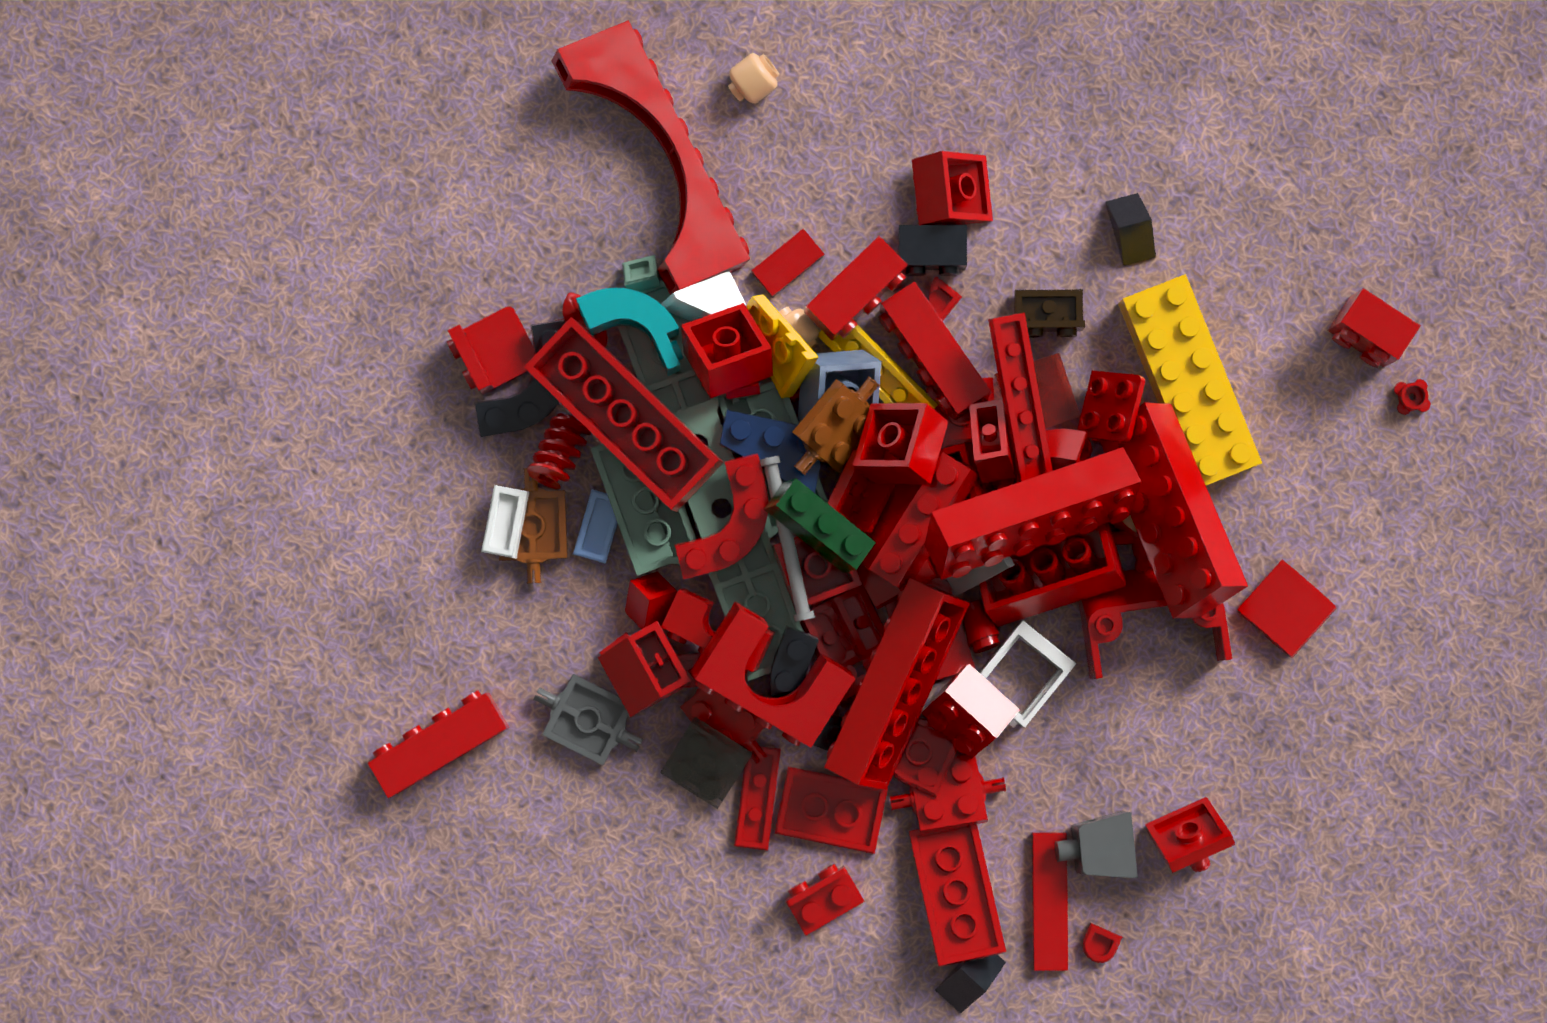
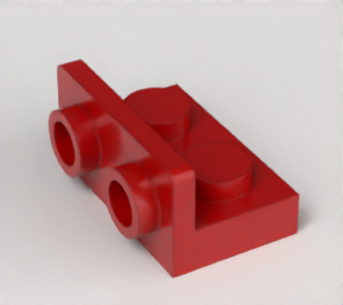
[785,864,865,936]

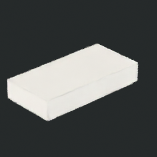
[481,485,529,559]

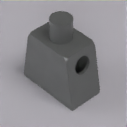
[1054,811,1138,878]

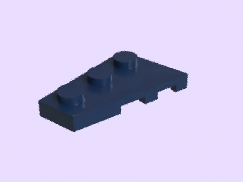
[719,410,821,493]

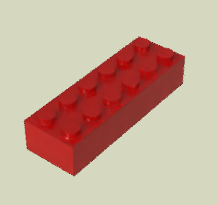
[524,317,724,512]
[1100,402,1248,619]
[925,447,1141,580]
[824,578,970,790]

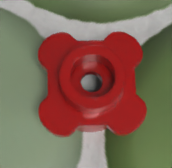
[1394,379,1431,415]

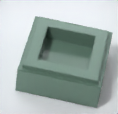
[622,255,660,291]

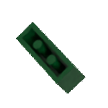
[764,478,876,573]

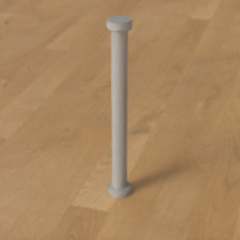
[760,456,815,622]

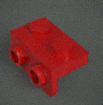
[828,450,896,534]

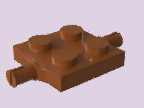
[792,376,880,475]
[499,468,568,584]

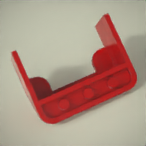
[1078,567,1232,679]

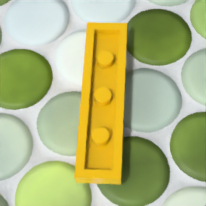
[818,325,938,409]

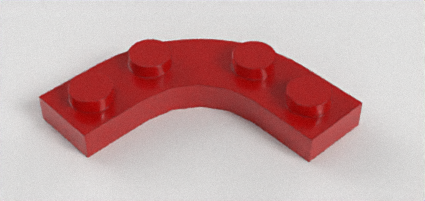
[675,453,769,579]

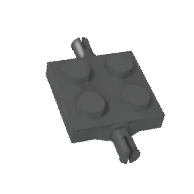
[533,674,643,765]

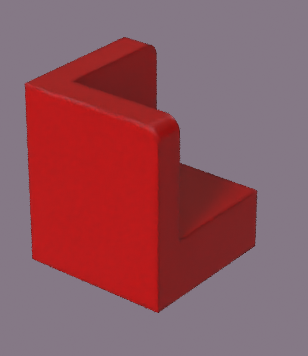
[625,571,677,629]

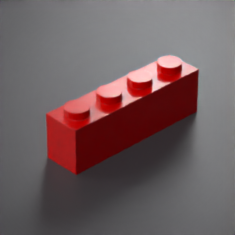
[878,281,991,421]
[368,690,510,798]

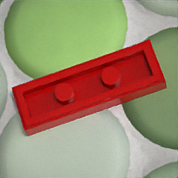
[734,746,781,851]

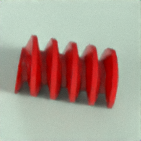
[527,413,591,490]

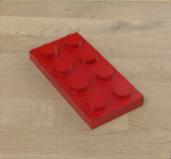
[908,824,1006,967]

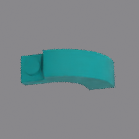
[576,288,684,376]

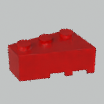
[804,236,908,341]

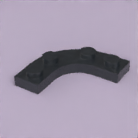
[474,319,565,437]
[770,625,842,751]

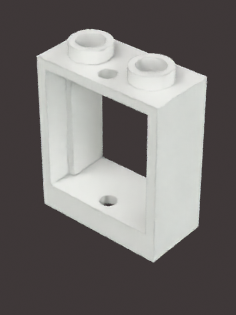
[979,620,1076,728]

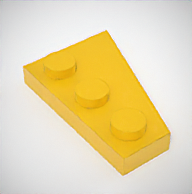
[746,295,819,399]

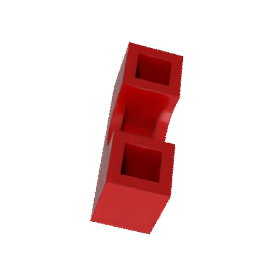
[661,588,775,674]

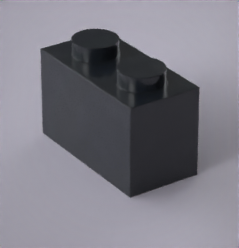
[898,225,967,276]

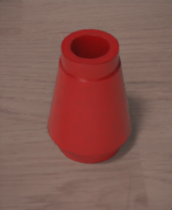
[963,600,1000,653]

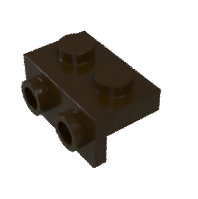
[1014,289,1085,338]

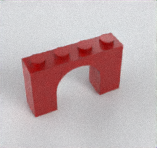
[691,601,856,748]

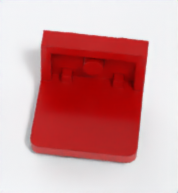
[447,306,535,395]
[1077,370,1145,446]

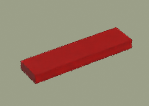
[1032,832,1068,971]

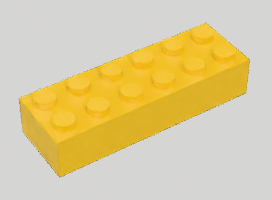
[1118,274,1262,486]

